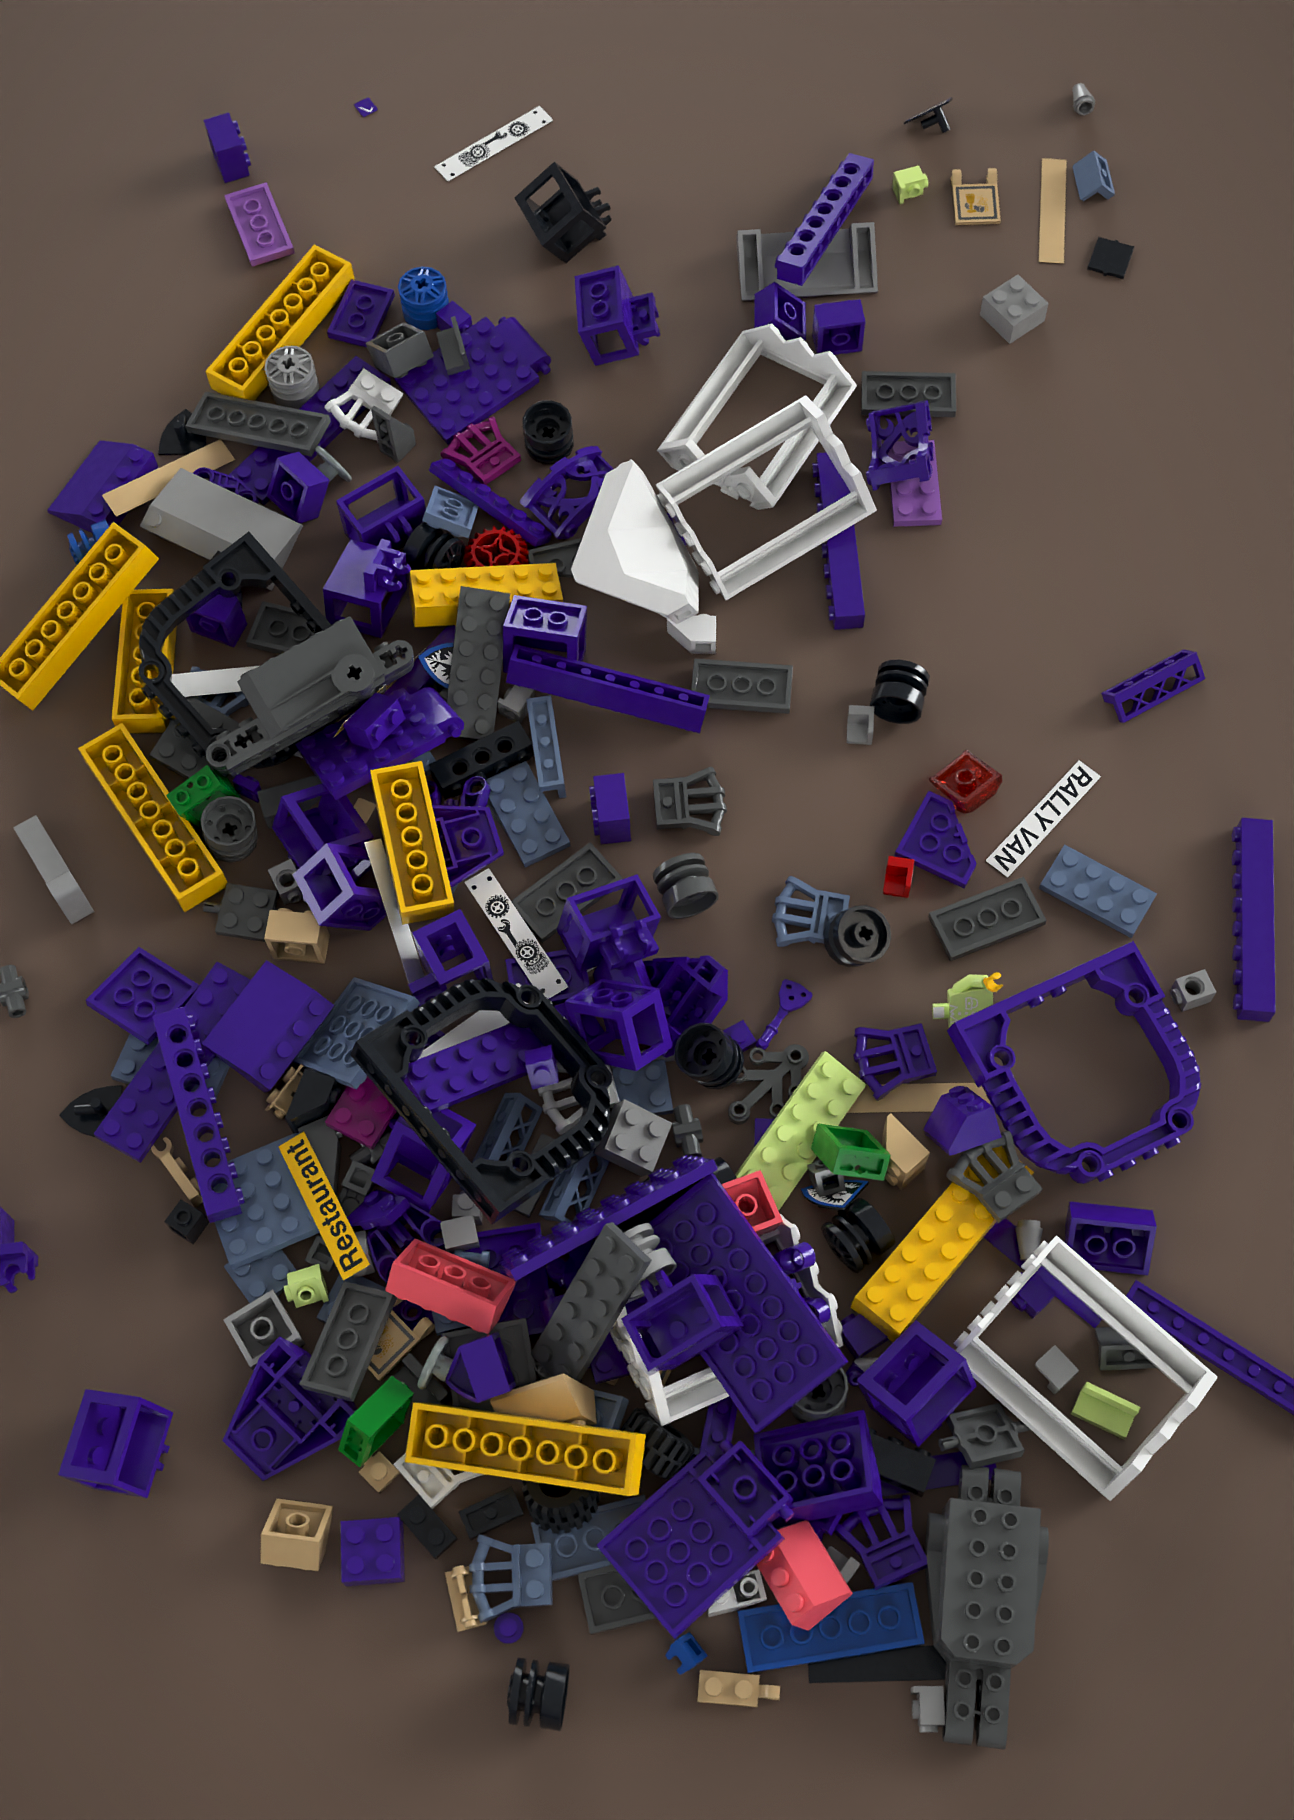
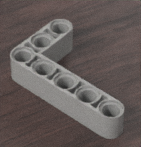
[13,815,94,925]

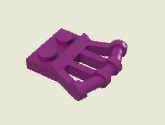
[440,416,521,485]

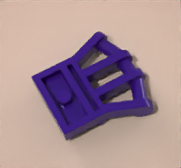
[853,1023,937,1101]
[834,1495,927,1590]

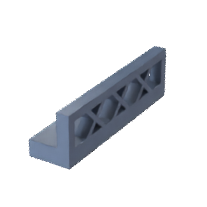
[526,695,566,798]
[460,1093,543,1190]
[539,1148,610,1223]

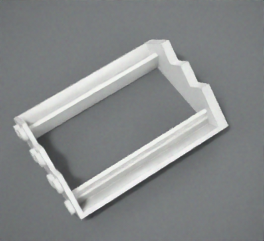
[657,324,857,510]
[656,395,877,600]
[610,1214,843,1426]
[953,1236,1218,1501]

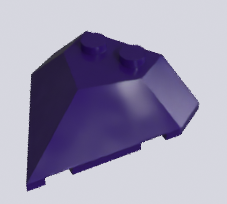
[643,955,728,1058]

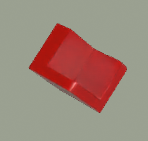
[883,856,914,898]

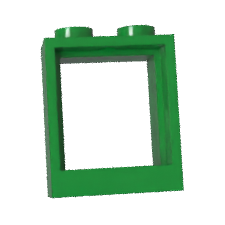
[166,765,242,829]
[811,1123,891,1181]
[338,1376,414,1467]

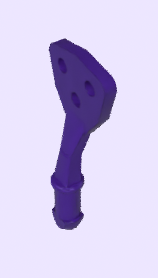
[756,979,812,1050]

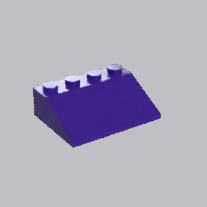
[47,440,159,533]
[201,960,335,1093]
[754,1410,883,1528]

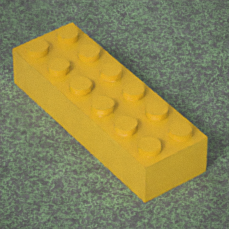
[409,563,563,627]
[112,589,177,733]
[370,761,454,925]

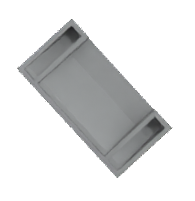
[736,222,878,301]
[140,468,303,591]

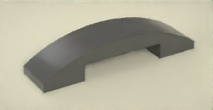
[305,1160,375,1272]

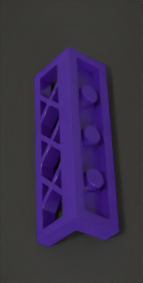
[1101,649,1206,723]

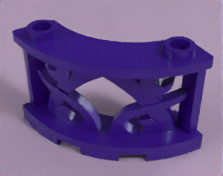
[866,400,934,490]
[520,446,613,539]

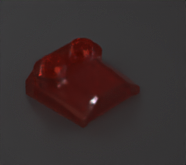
[929,750,1002,813]

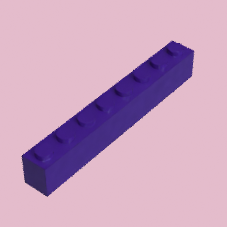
[812,453,865,630]
[506,644,710,733]
[1232,818,1276,1022]

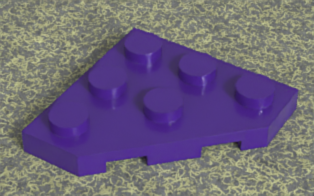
[894,791,977,889]

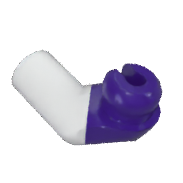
[846,1357,879,1386]

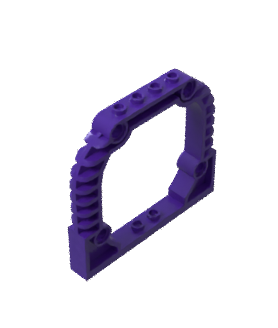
[947,941,1201,1184]

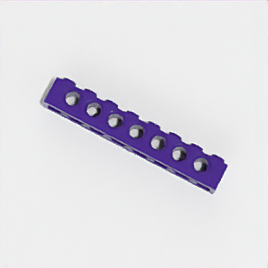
[775,153,874,286]
[152,1007,245,1223]

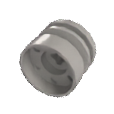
[265,346,320,409]
[624,1223,676,1299]

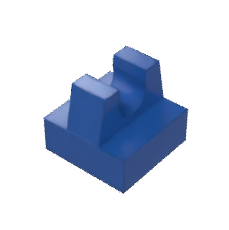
[665,1632,708,1675]

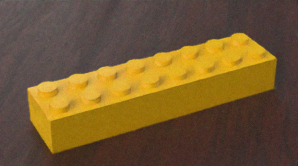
[205,244,355,401]
[0,522,159,711]
[78,723,228,913]
[850,1147,1034,1342]
[405,1402,646,1496]

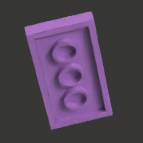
[224,182,295,267]
[888,440,942,527]

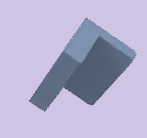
[1073,151,1115,201]

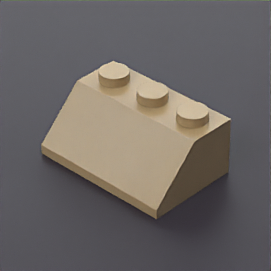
[490,1373,597,1426]

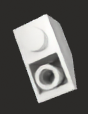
[667,614,716,654]
[707,1569,767,1617]

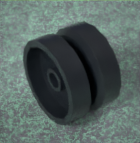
[823,905,891,967]

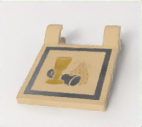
[951,168,1001,225]
[368,1298,435,1381]

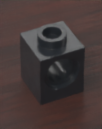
[164,1199,209,1244]

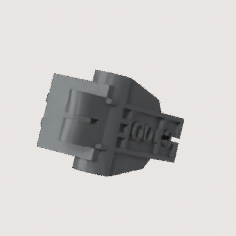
[206,616,414,777]
[924,1464,1049,1750]

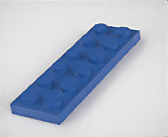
[737,1582,925,1674]

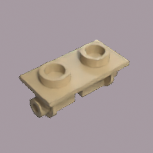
[265,1064,303,1120]
[445,1565,487,1632]

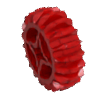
[464,526,529,567]

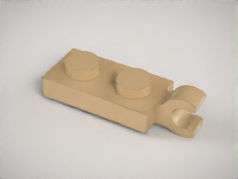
[151,1137,203,1208]
[697,1670,780,1708]

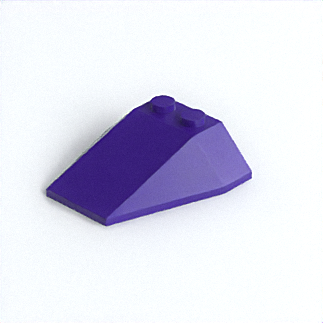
[432,805,504,888]
[222,1337,358,1481]

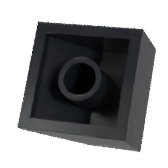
[285,1069,342,1133]

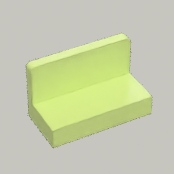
[1071,1382,1141,1440]

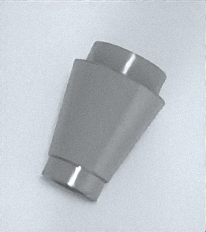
[1072,83,1095,115]
[1015,1220,1043,1261]

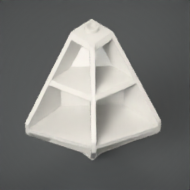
[571,459,699,625]

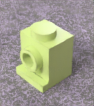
[892,165,928,204]
[284,1264,329,1308]

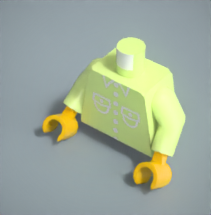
[932,972,1003,1028]

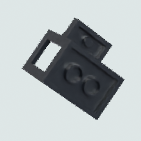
[515,161,612,263]

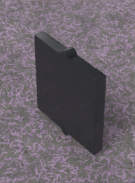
[1087,237,1134,279]

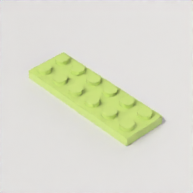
[735,1051,867,1211]

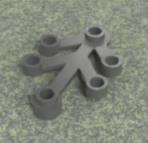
[728,1044,809,1125]

